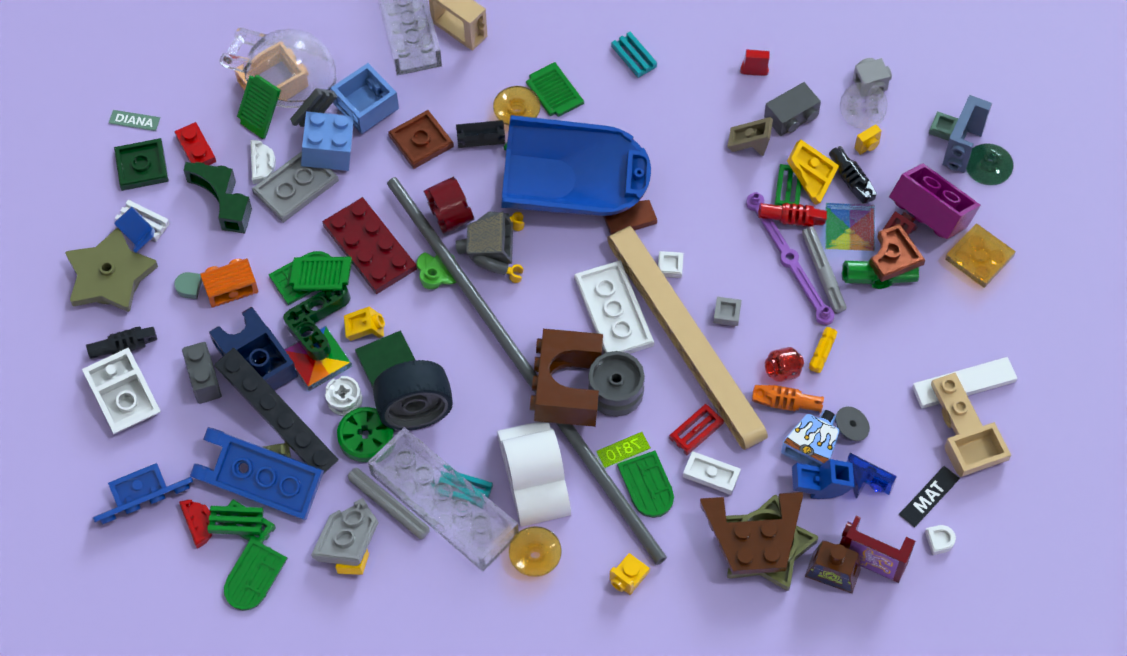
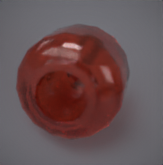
[765,347,804,382]

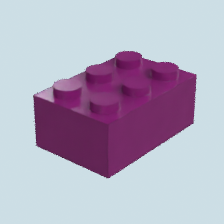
[889,163,981,239]

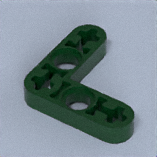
[283,285,351,361]

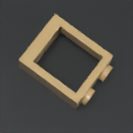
[429,0,488,51]

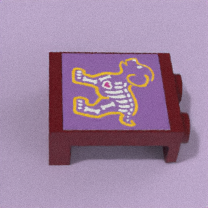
[840,515,916,583]

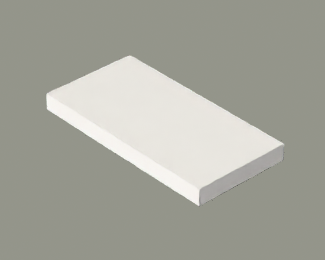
[574,260,654,354]

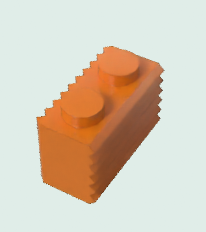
[200,258,259,308]

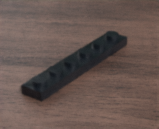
[214,347,339,474]

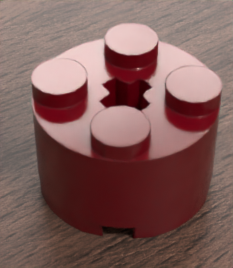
[423,176,475,234]

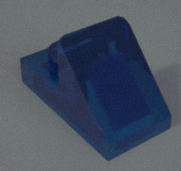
[847,453,897,498]

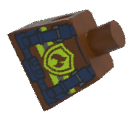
[805,541,861,594]

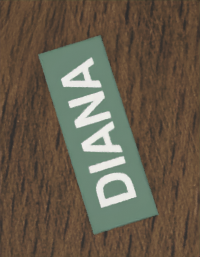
[109,110,161,131]

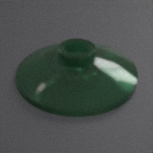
[966,143,1014,185]

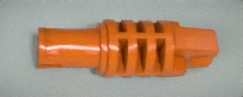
[752,385,824,413]

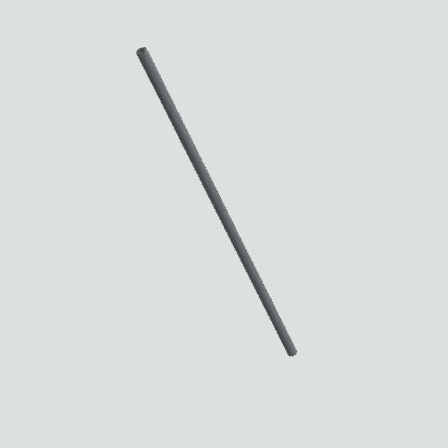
[387,177,667,565]

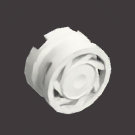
[325,376,363,416]

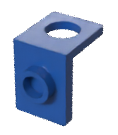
[114,207,155,253]

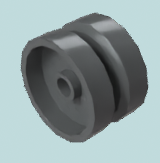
[588,351,645,417]

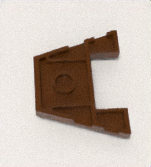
[700,492,803,575]

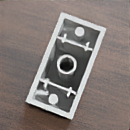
[497,422,571,527]

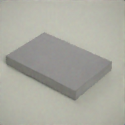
[252,151,339,223]

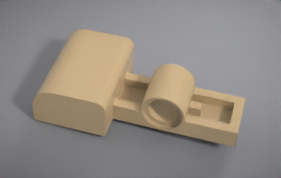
[931,372,1011,477]

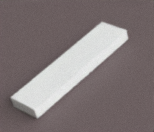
[912,357,1017,409]

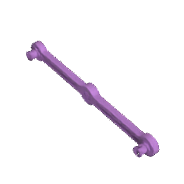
[746,192,835,325]

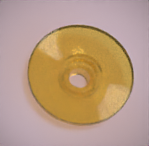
[493,86,540,126]
[509,526,562,577]

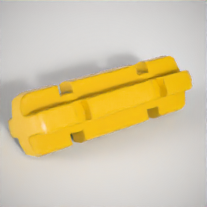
[809,327,837,373]

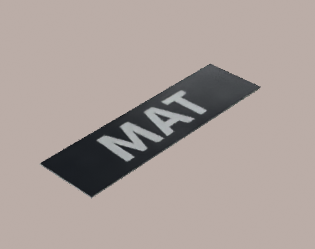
[899,466,960,527]

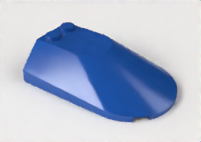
[501,115,651,216]

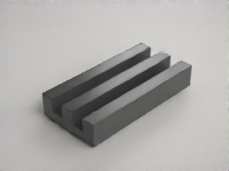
[290,88,337,127]

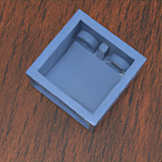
[330,63,399,134]
[301,111,354,171]

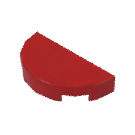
[179,500,212,549]

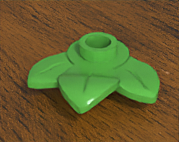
[416,252,456,289]

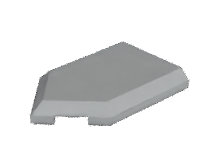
[311,498,378,566]

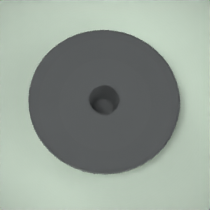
[835,406,870,441]

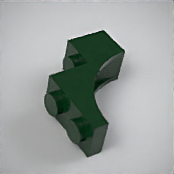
[183,162,252,234]

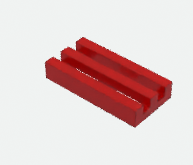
[669,404,724,455]

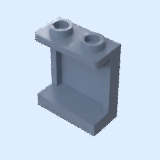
[942,95,992,173]

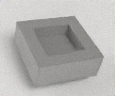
[713,297,742,326]

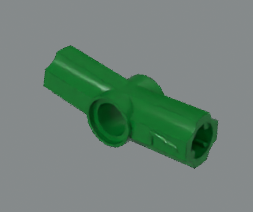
[841,260,919,289]

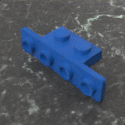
[93,463,193,525]

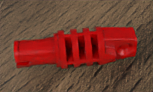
[758,203,827,227]

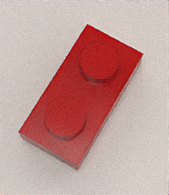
[174,122,216,165]

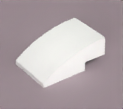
[82,347,161,435]

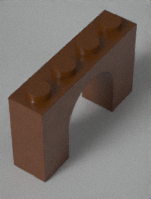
[530,328,603,427]

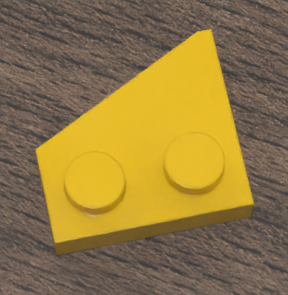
[787,139,839,205]

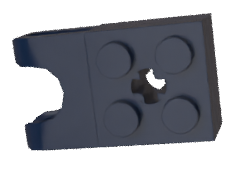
[209,307,298,391]

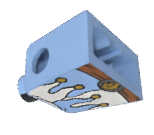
[781,410,840,467]

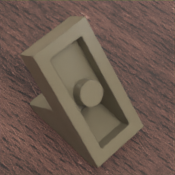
[727,117,773,156]

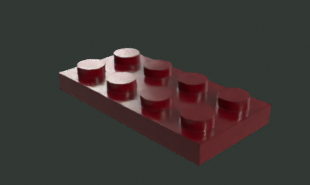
[322,197,417,294]

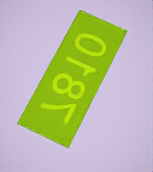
[596,432,651,468]

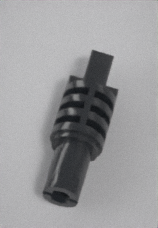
[829,146,877,204]
[86,326,157,359]

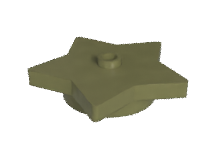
[65,228,158,312]
[726,495,818,591]

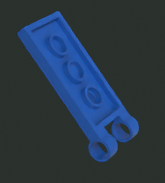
[190,427,324,520]

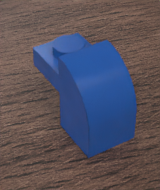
[792,459,855,499]

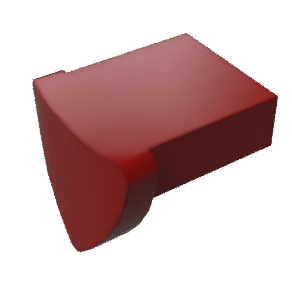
[740,49,770,76]

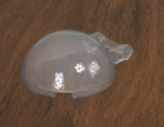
[219,27,337,108]

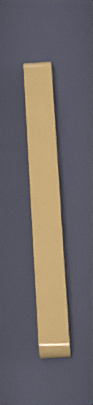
[607,226,768,450]

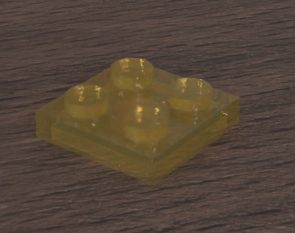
[945,223,1016,288]

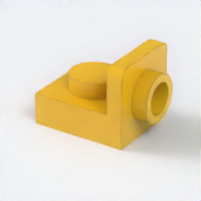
[344,306,385,341]
[609,553,650,595]

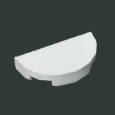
[250,140,276,184]

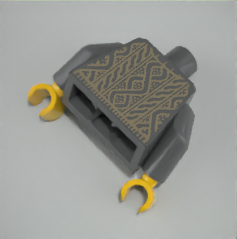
[456,211,525,283]

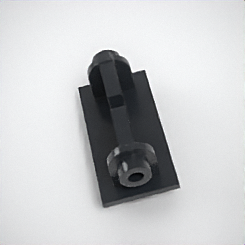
[456,120,505,148]

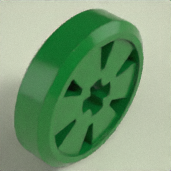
[337,407,394,462]

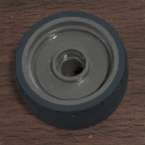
[373,360,453,431]

